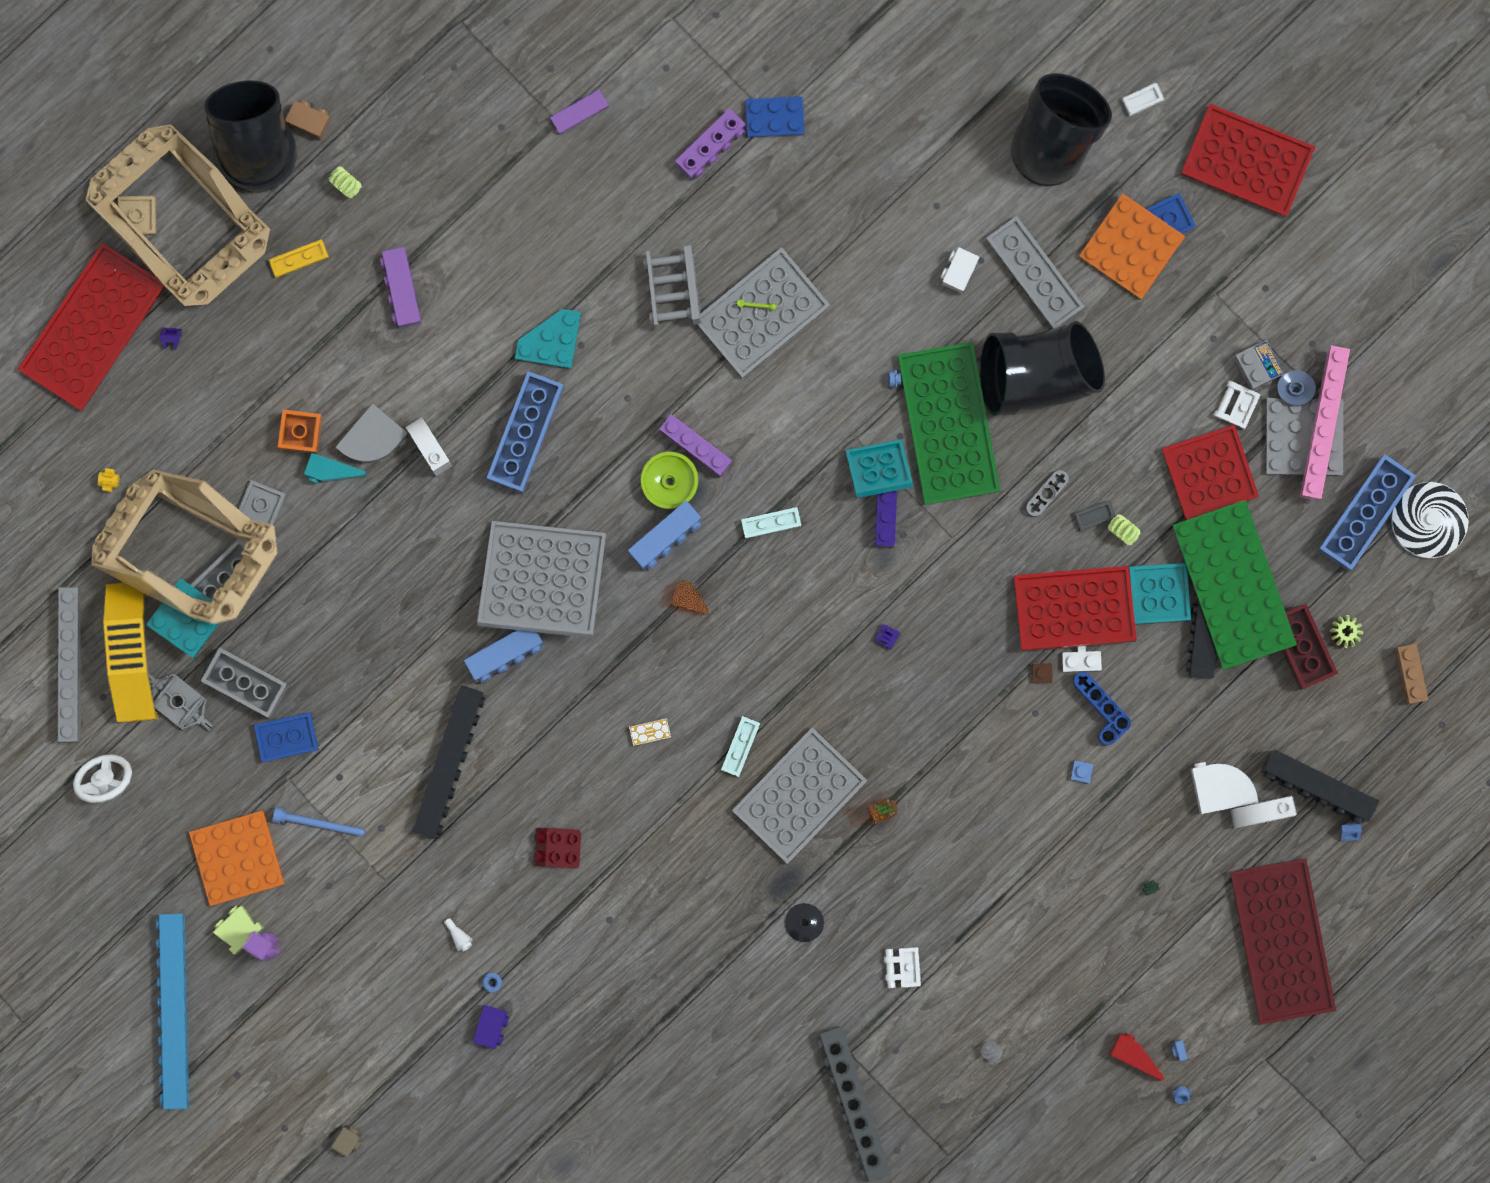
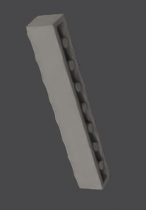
[58,587,81,743]

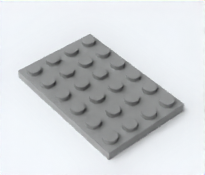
[697,247,830,379]
[732,728,868,864]

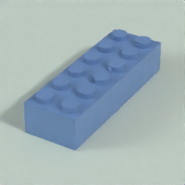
[487,371,564,494]
[1317,454,1416,572]

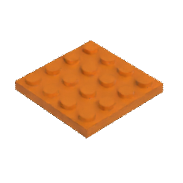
[1079,193,1185,300]
[189,810,285,906]

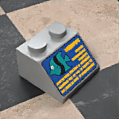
[1233,341,1285,391]

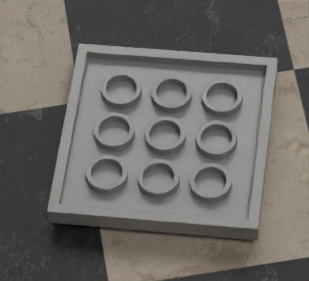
[1266,398,1343,476]

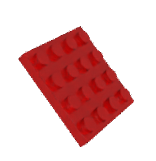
[1162,425,1259,520]

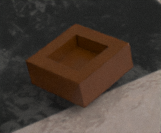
[1032,663,1052,683]

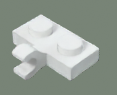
[1062,646,1102,672]

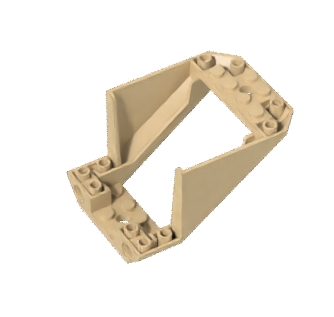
[86,124,270,306]
[92,470,277,624]

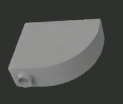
[336,404,409,463]

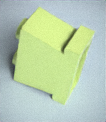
[213,905,264,955]

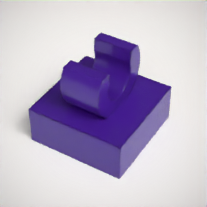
[160,327,182,350]
[874,624,900,650]

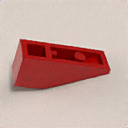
[1109,1032,1165,1081]

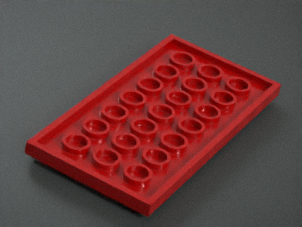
[18,243,165,411]

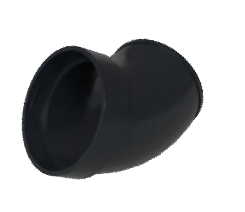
[1011,73,1112,187]
[204,80,297,193]
[980,321,1105,416]

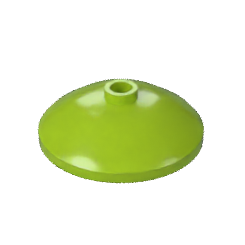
[641,452,698,509]

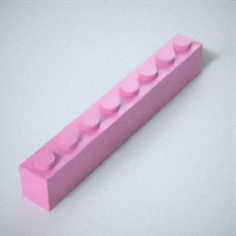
[1299,345,1350,501]

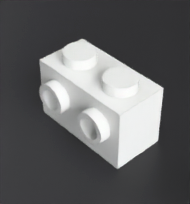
[940,248,979,294]

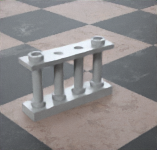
[643,245,702,330]

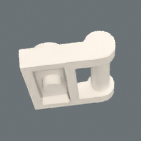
[1213,381,1261,430]

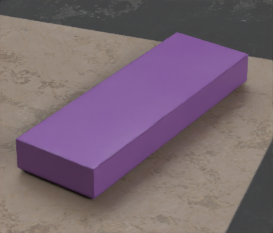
[550,89,609,134]

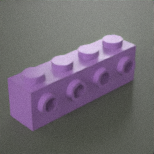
[675,108,746,180]
[243,931,282,960]

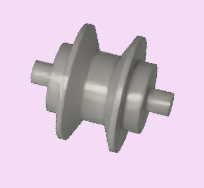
[981,1041,1003,1062]

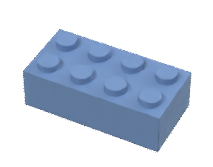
[628,500,702,571]
[464,630,544,684]

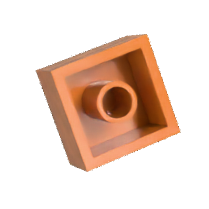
[278,410,323,455]

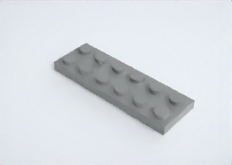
[986,216,1085,329]

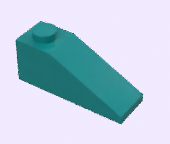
[304,453,368,484]

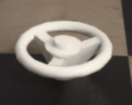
[73,754,132,803]

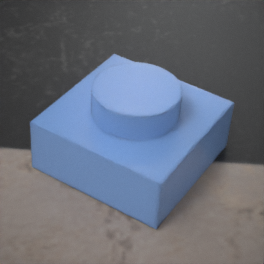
[1070,761,1093,783]
[1340,823,1362,841]
[1171,1040,1188,1061]

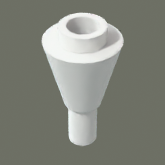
[444,918,473,952]

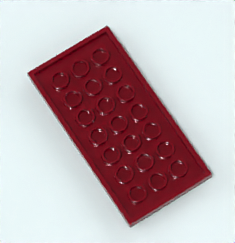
[1230,858,1336,1025]

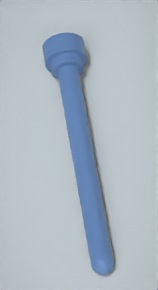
[272,807,365,836]

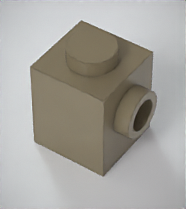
[331,1126,362,1157]

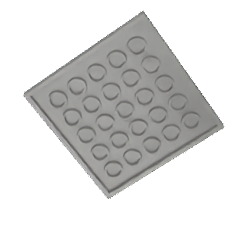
[477,521,606,638]

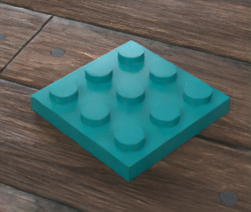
[846,439,913,498]
[1129,563,1191,624]
[146,578,220,659]

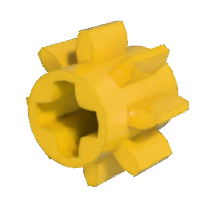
[98,468,120,492]

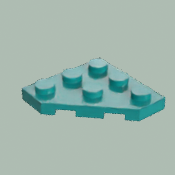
[515,309,581,369]

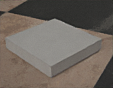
[238,480,287,526]

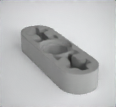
[1026,470,1069,517]

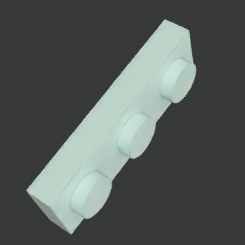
[741,507,801,539]
[721,716,760,777]

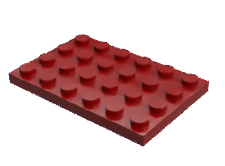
[1181,104,1315,217]
[1014,566,1137,651]

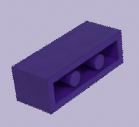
[875,491,897,548]

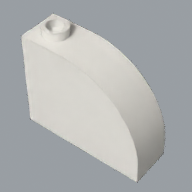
[406,417,452,476]
[1190,762,1258,814]
[1230,796,1296,829]

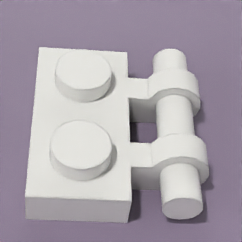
[884,948,921,988]

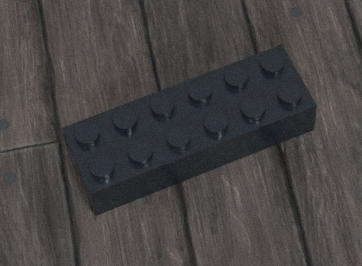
[1260,749,1379,824]

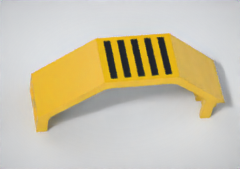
[104,583,158,723]

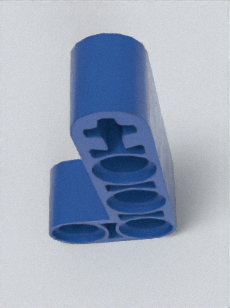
[1073,672,1131,746]

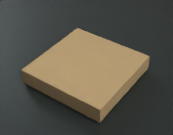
[117,196,156,235]

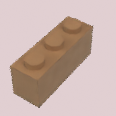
[1394,644,1428,705]

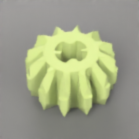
[329,167,362,198]
[1108,514,1141,545]
[1330,615,1363,648]

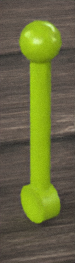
[737,300,777,311]

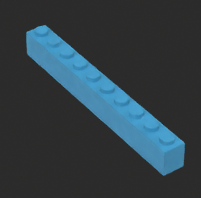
[156,914,189,1109]

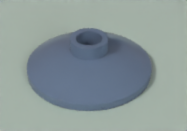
[1277,370,1316,406]

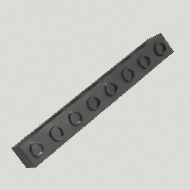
[817,1026,891,1182]

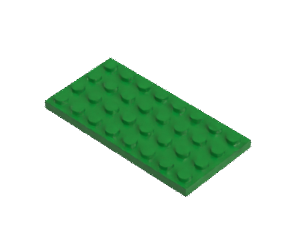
[898,342,1000,505]
[1173,500,1297,671]

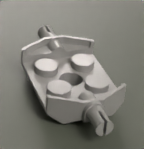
[148,672,214,731]

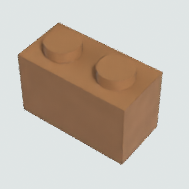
[285,100,331,140]

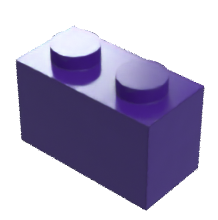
[473,1005,510,1049]

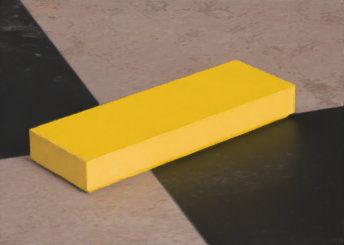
[269,239,329,278]

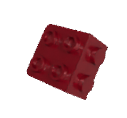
[533,828,581,868]

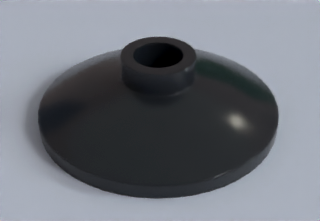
[785,903,824,942]

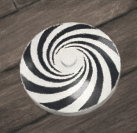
[1391,482,1469,559]

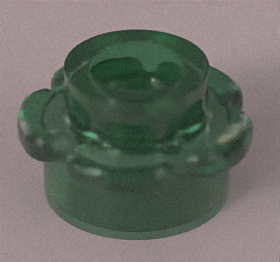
[1142,880,1160,896]

